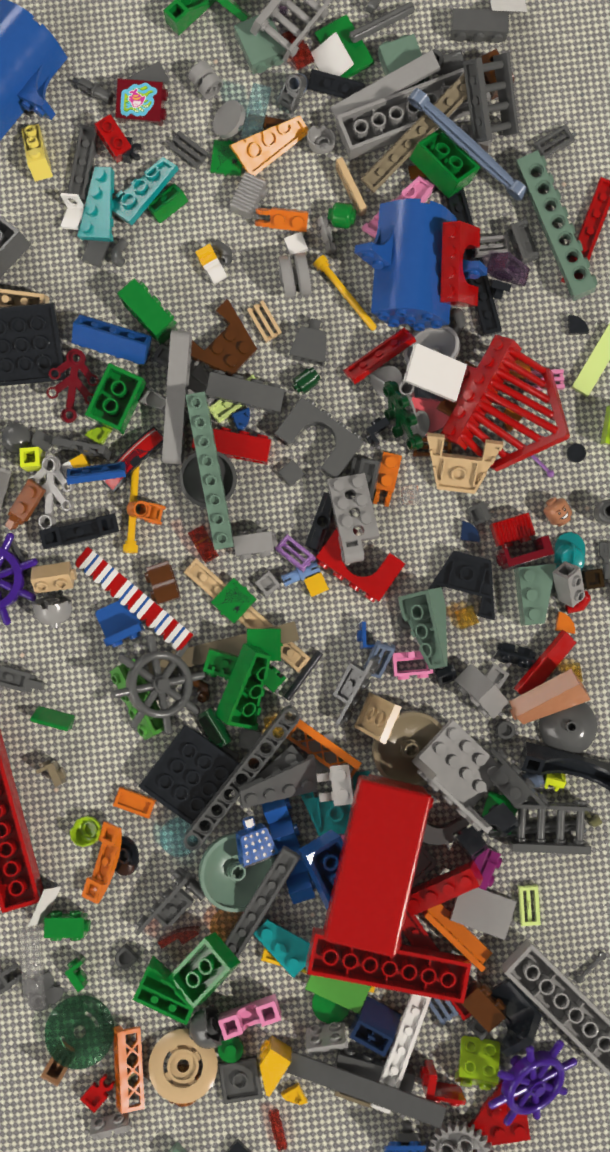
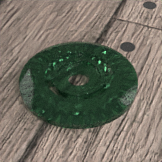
[44,995,115,1069]

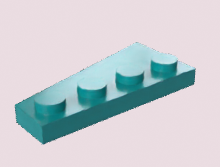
[112,157,179,226]
[77,166,114,242]

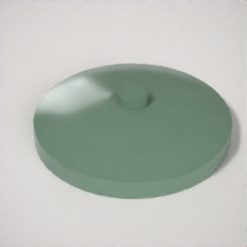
[198,832,275,912]

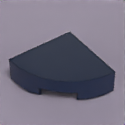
[460,521,480,543]

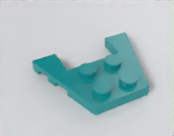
[301,771,370,836]

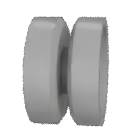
[278,252,312,299]

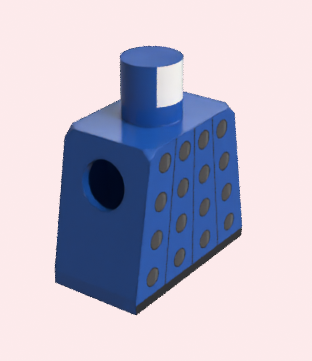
[236,816,279,868]

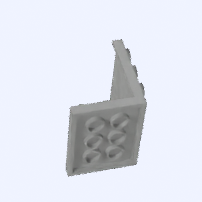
[412,719,501,834]

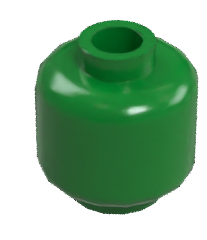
[328,202,356,229]

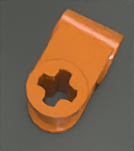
[126,501,166,525]

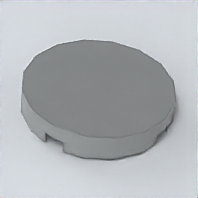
[213,100,246,139]

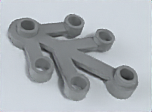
[28,455,75,529]

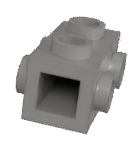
[233,529,278,560]
[552,561,585,608]

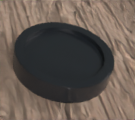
[566,443,586,463]

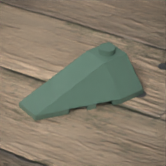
[398,587,448,670]

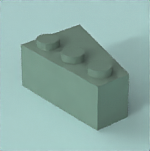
[514,563,557,626]

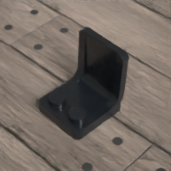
[491,979,542,1058]

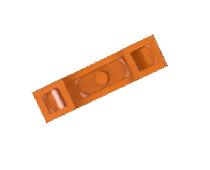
[81,821,122,904]

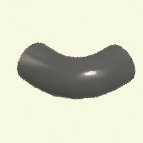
[428,49,464,75]

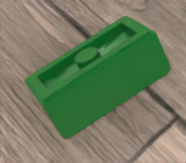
[147,183,188,223]
[30,706,75,731]

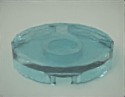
[160,817,198,857]

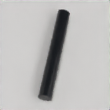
[283,650,323,701]

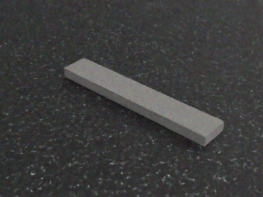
[331,50,441,119]

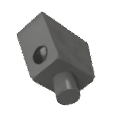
[289,318,326,367]

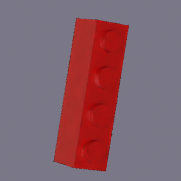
[192,426,272,465]
[407,860,483,917]

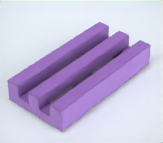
[275,534,316,572]

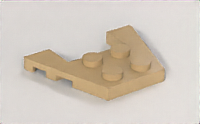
[427,432,503,494]

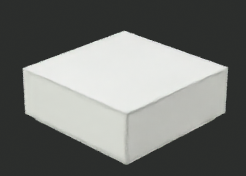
[284,232,308,257]

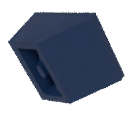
[348,995,402,1057]

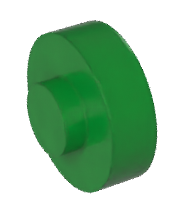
[218,1036,244,1063]

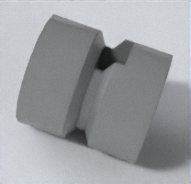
[188,60,223,99]

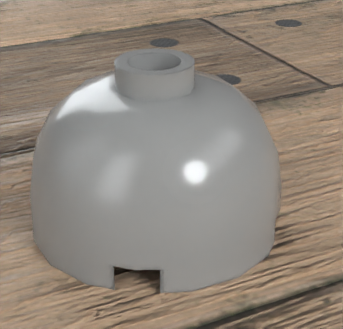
[32,595,72,628]

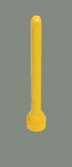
[313,255,377,331]
[122,466,140,554]

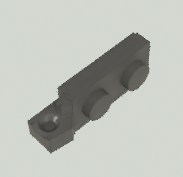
[0,665,45,692]

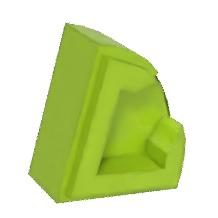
[85,427,112,445]

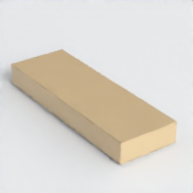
[335,157,367,217]

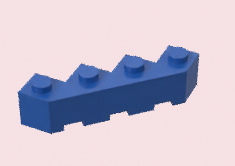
[262,798,316,904]

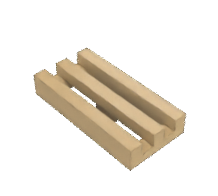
[247,300,282,343]

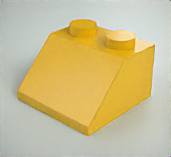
[259,1035,292,1097]

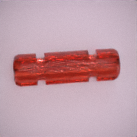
[268,1109,287,1151]

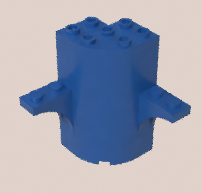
[0,0,68,140]
[355,198,488,331]

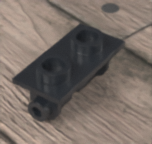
[494,642,536,668]

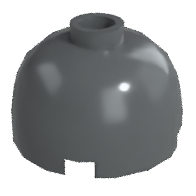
[189,1005,225,1049]

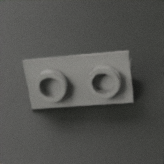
[89,1112,132,1140]

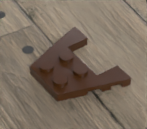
[191,299,257,377]

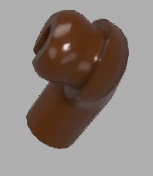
[193,680,210,703]

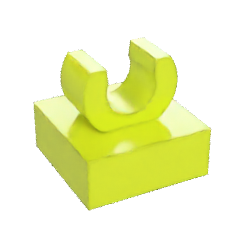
[544,773,566,792]

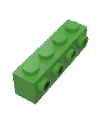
[110,659,164,740]

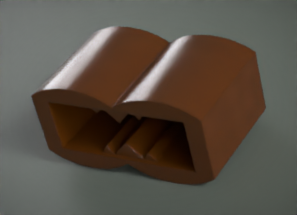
[144,561,181,605]

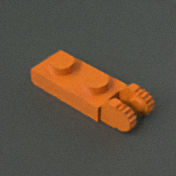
[255,207,309,232]
[373,452,402,507]

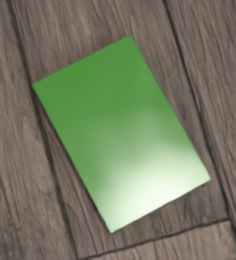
[305,975,371,1014]

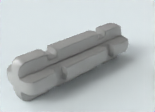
[317,216,337,254]

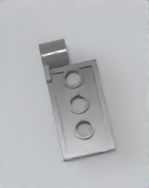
[327,473,380,564]

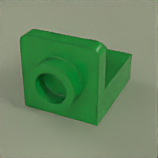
[65,956,88,992]

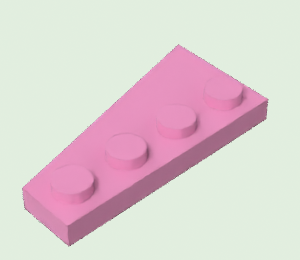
[362,176,435,238]

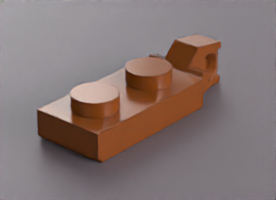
[5,479,46,530]

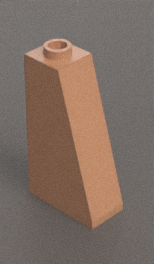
[509,669,591,724]

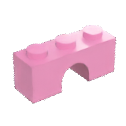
[218,994,282,1040]

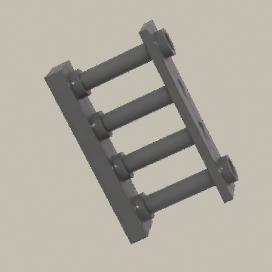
[463,52,519,143]
[509,799,593,855]

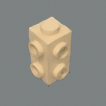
[30,561,77,594]

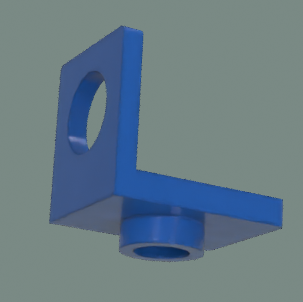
[357,621,374,649]

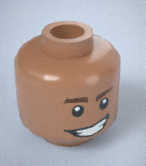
[543,497,572,527]

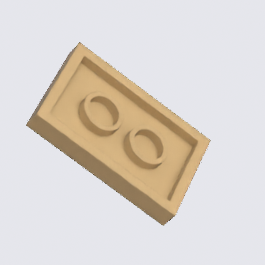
[354,692,401,744]

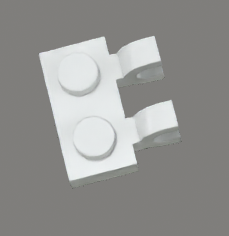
[316,764,353,806]

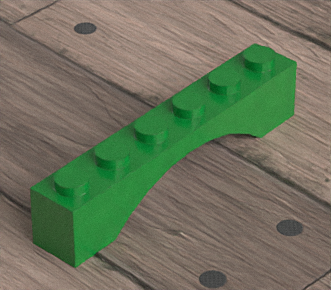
[163,0,216,35]

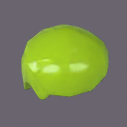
[70,815,102,847]

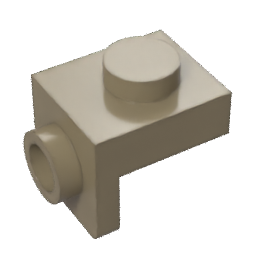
[35,760,67,787]

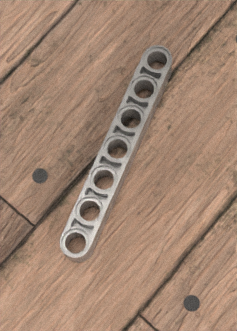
[162,330,192,465]

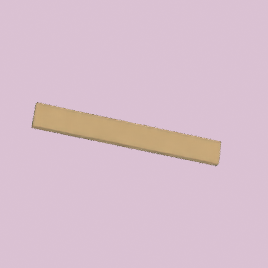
[184,558,311,673]

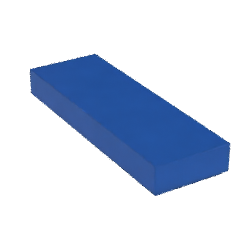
[66,462,126,485]

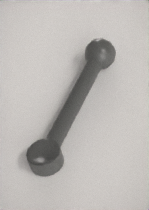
[575,951,607,983]

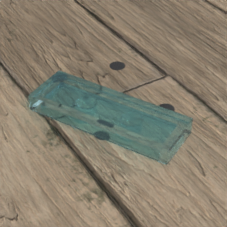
[240,83,272,140]

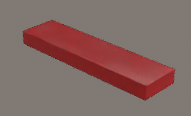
[343,327,416,385]
[513,630,577,695]

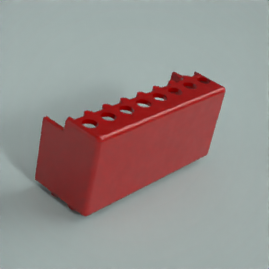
[323,774,434,957]

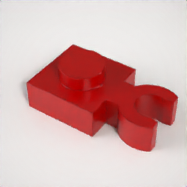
[80,1073,115,1113]

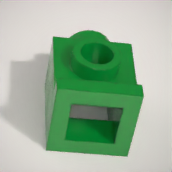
[264,665,286,692]

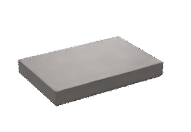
[449,888,517,940]

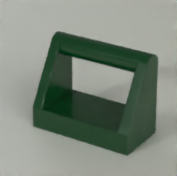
[196,706,233,748]

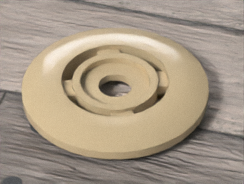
[148,1028,218,1104]

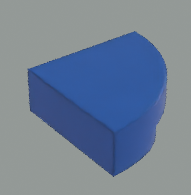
[231,407,250,432]

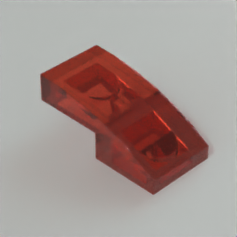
[282,31,315,70]
[157,926,201,949]

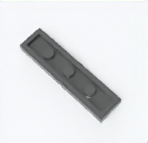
[67,125,99,202]

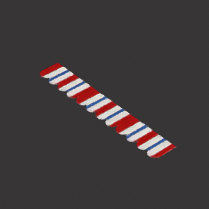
[75,546,193,650]

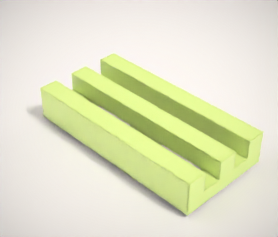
[517,884,541,926]

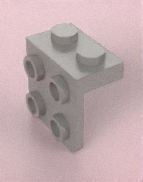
[306,1022,348,1054]

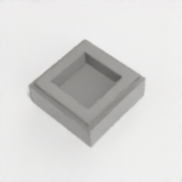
[254,571,281,597]
[485,663,509,690]

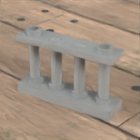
[250,0,331,62]

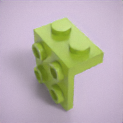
[454,1036,500,1090]

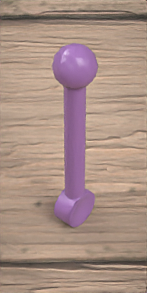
[530,455,554,477]

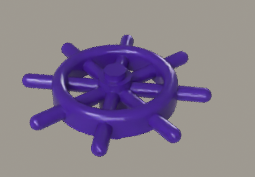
[0,533,38,625]
[488,1040,577,1126]

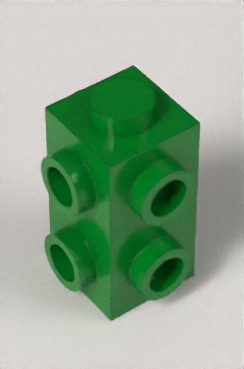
[44,910,91,941]

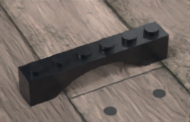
[520,742,610,791]

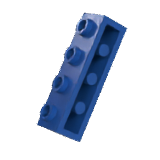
[71,315,152,365]

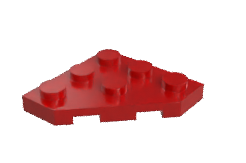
[468,1079,531,1146]

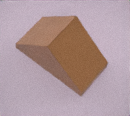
[40,1040,78,1087]

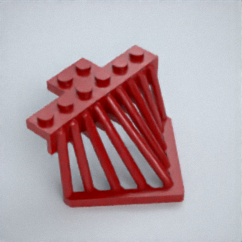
[440,334,570,472]

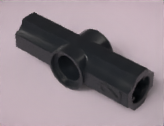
[305,492,334,552]

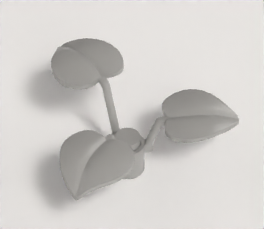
[369,366,430,439]

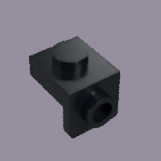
[365,417,390,448]

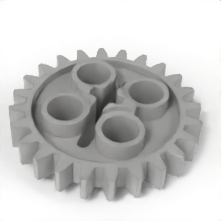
[428,1120,494,1152]

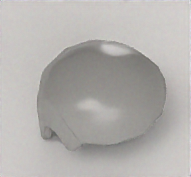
[307,125,336,154]

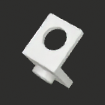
[60,193,85,230]

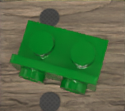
[203,648,238,681]

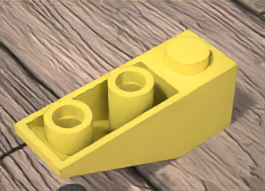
[21,124,53,182]

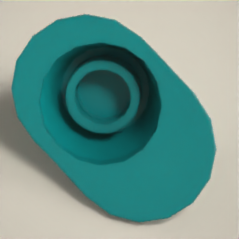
[554,532,585,571]

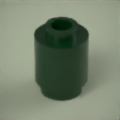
[292,367,321,395]

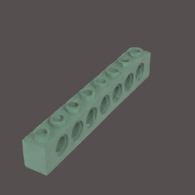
[516,150,598,301]
[185,391,234,550]

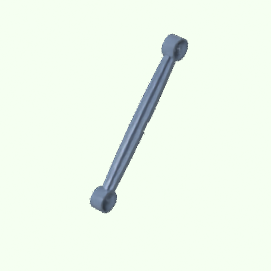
[408,88,528,201]

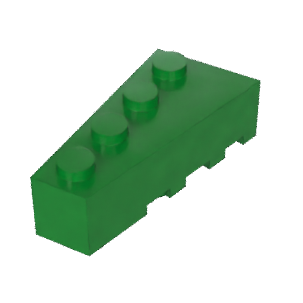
[215,643,271,730]

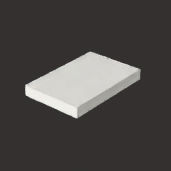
[403,343,467,402]

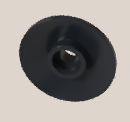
[115,836,139,876]

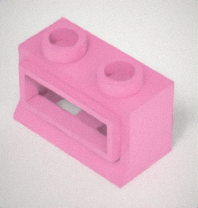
[392,651,433,680]

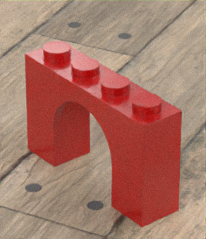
[440,221,481,307]
[316,528,405,603]

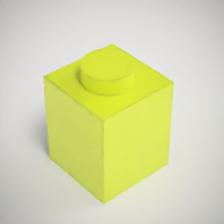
[19,447,45,472]

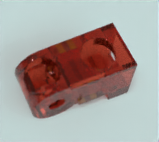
[188,525,219,563]

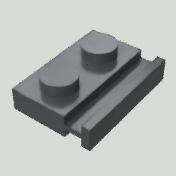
[346,457,381,500]

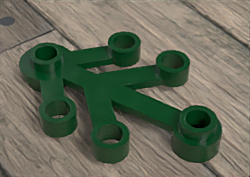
[383,381,423,450]

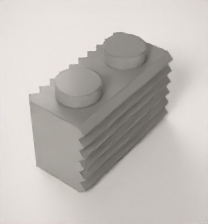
[230,171,268,220]

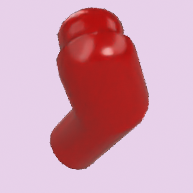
[565,590,591,614]

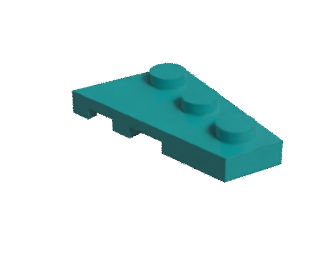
[254,919,310,978]

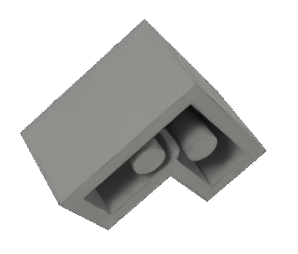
[455,664,509,719]

